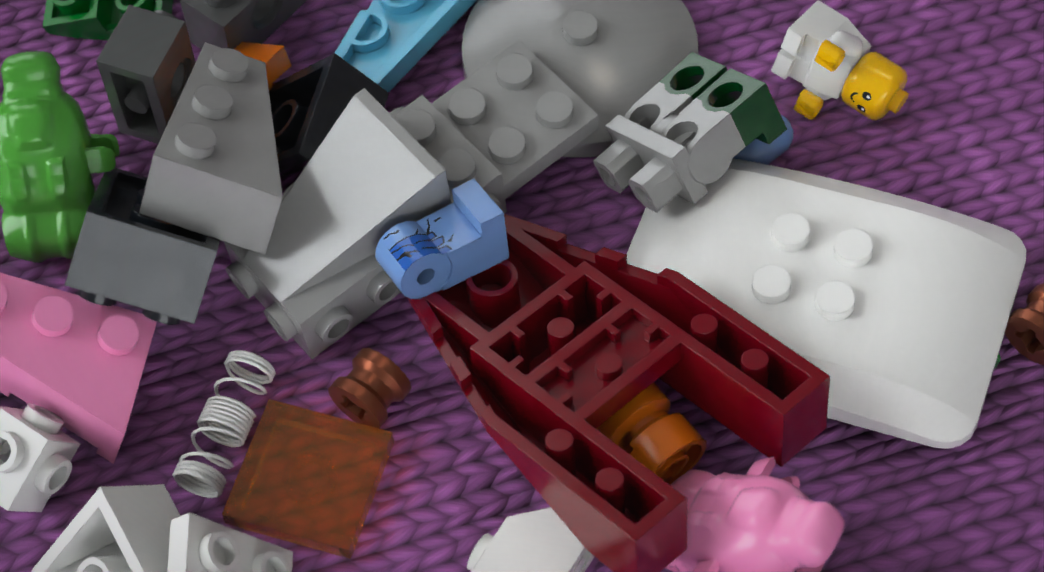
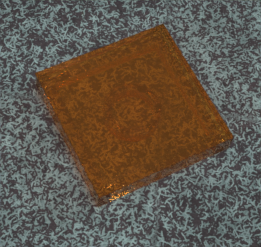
[222,399,394,559]

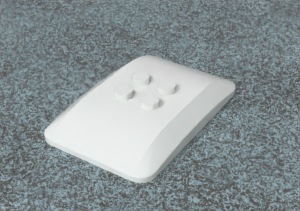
[626,158,1026,449]

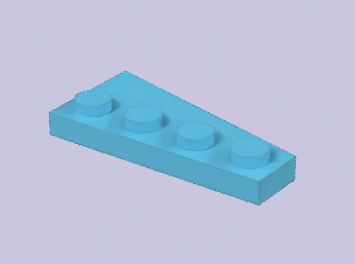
[335,0,477,92]

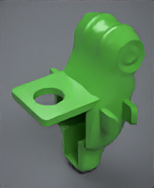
[0,51,120,263]

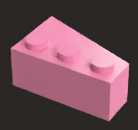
[0,273,157,464]

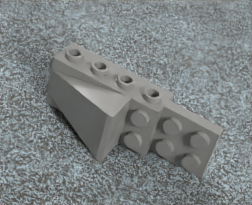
[224,40,599,359]

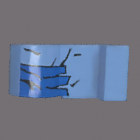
[375,178,510,299]

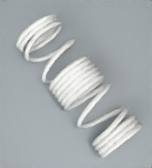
[172,350,276,498]

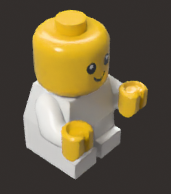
[771,0,909,120]

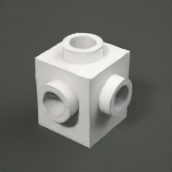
[0,403,80,512]

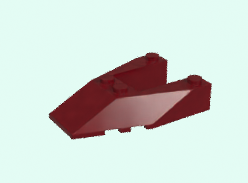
[407,214,830,572]

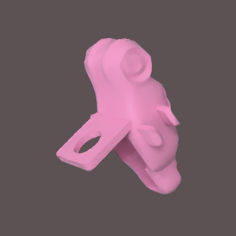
[666,457,845,572]

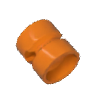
[596,382,707,485]

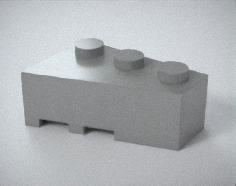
[139,42,283,255]

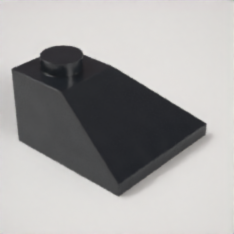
[269,53,389,177]

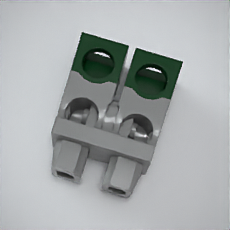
[593,52,787,213]

